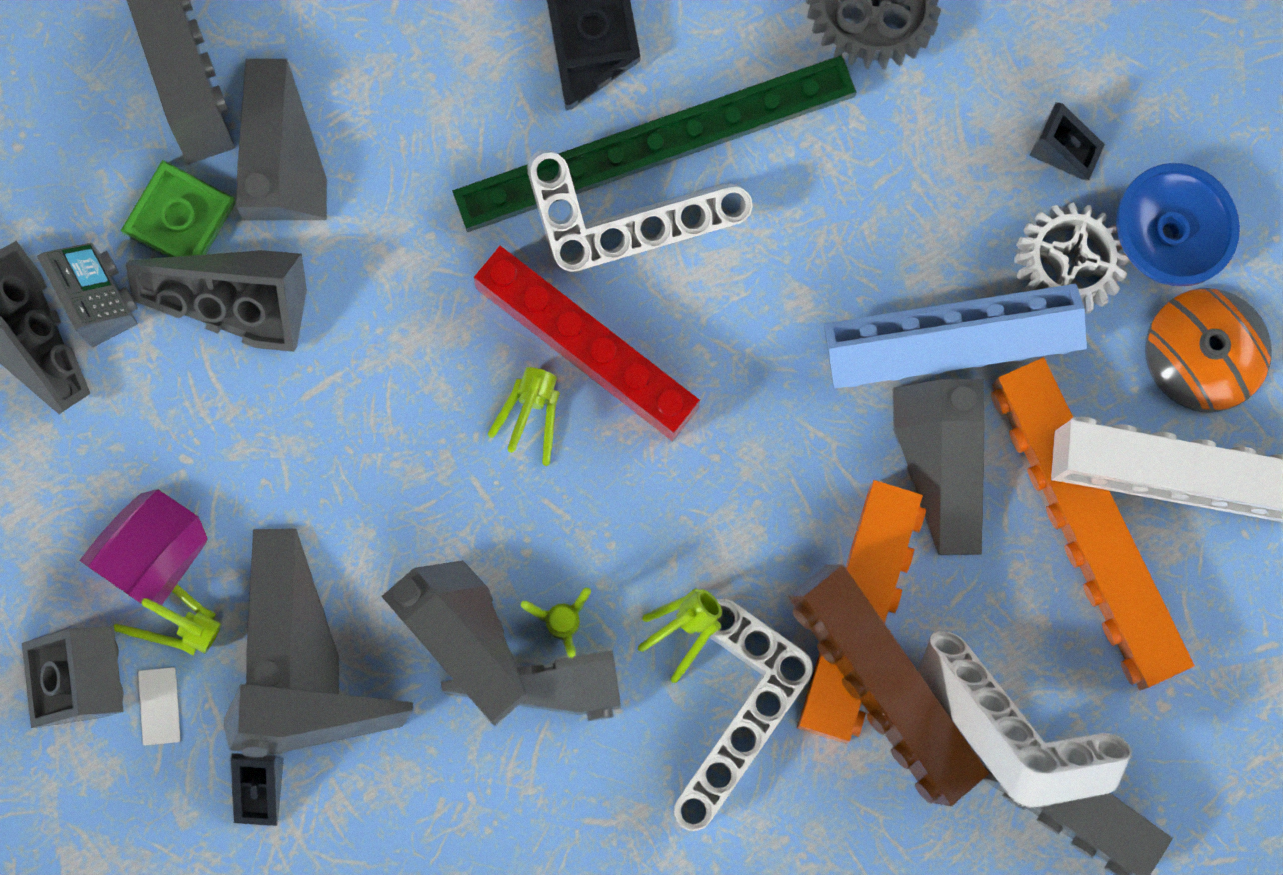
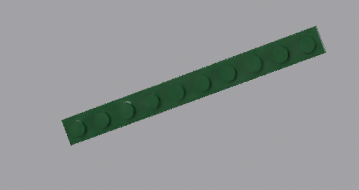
[452,55,856,233]

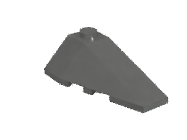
[236,59,327,220]
[0,241,90,414]
[126,250,307,352]
[893,379,985,555]
[246,529,339,694]
[441,650,621,721]
[224,684,413,757]

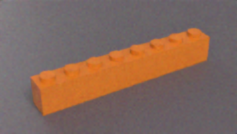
[991,357,1195,690]

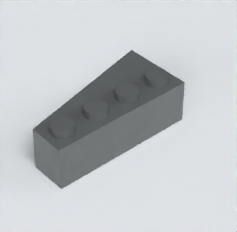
[127,0,235,165]
[983,765,1173,875]

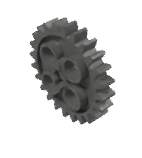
[806,0,941,69]

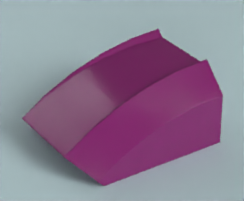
[79,489,208,612]

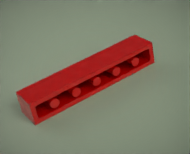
[474,245,700,442]

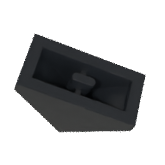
[1029,102,1105,180]
[230,753,284,826]

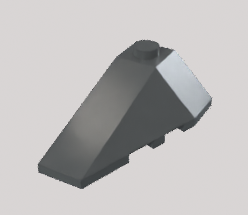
[381,560,528,726]

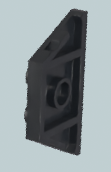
[546,0,641,111]

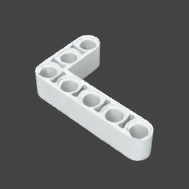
[527,150,753,272]
[673,599,813,831]
[919,631,1131,807]

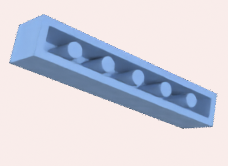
[824,284,1087,389]

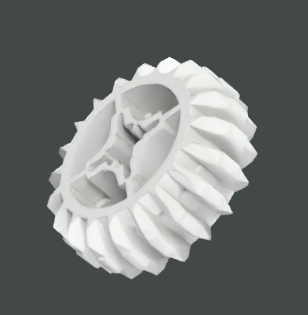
[1014,202,1129,314]

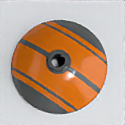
[1145,288,1272,412]

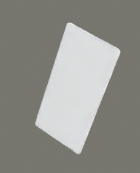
[138,667,180,746]

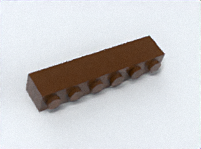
[787,564,989,807]

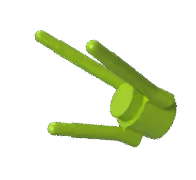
[488,367,560,466]
[113,584,222,656]
[521,587,591,658]
[638,588,722,683]

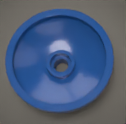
[1116,163,1240,287]

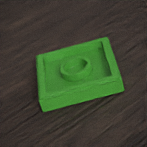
[120,160,237,257]

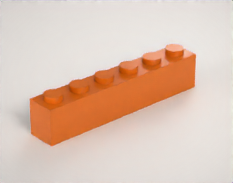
[797,480,927,744]

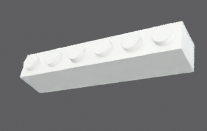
[1051,417,1283,522]

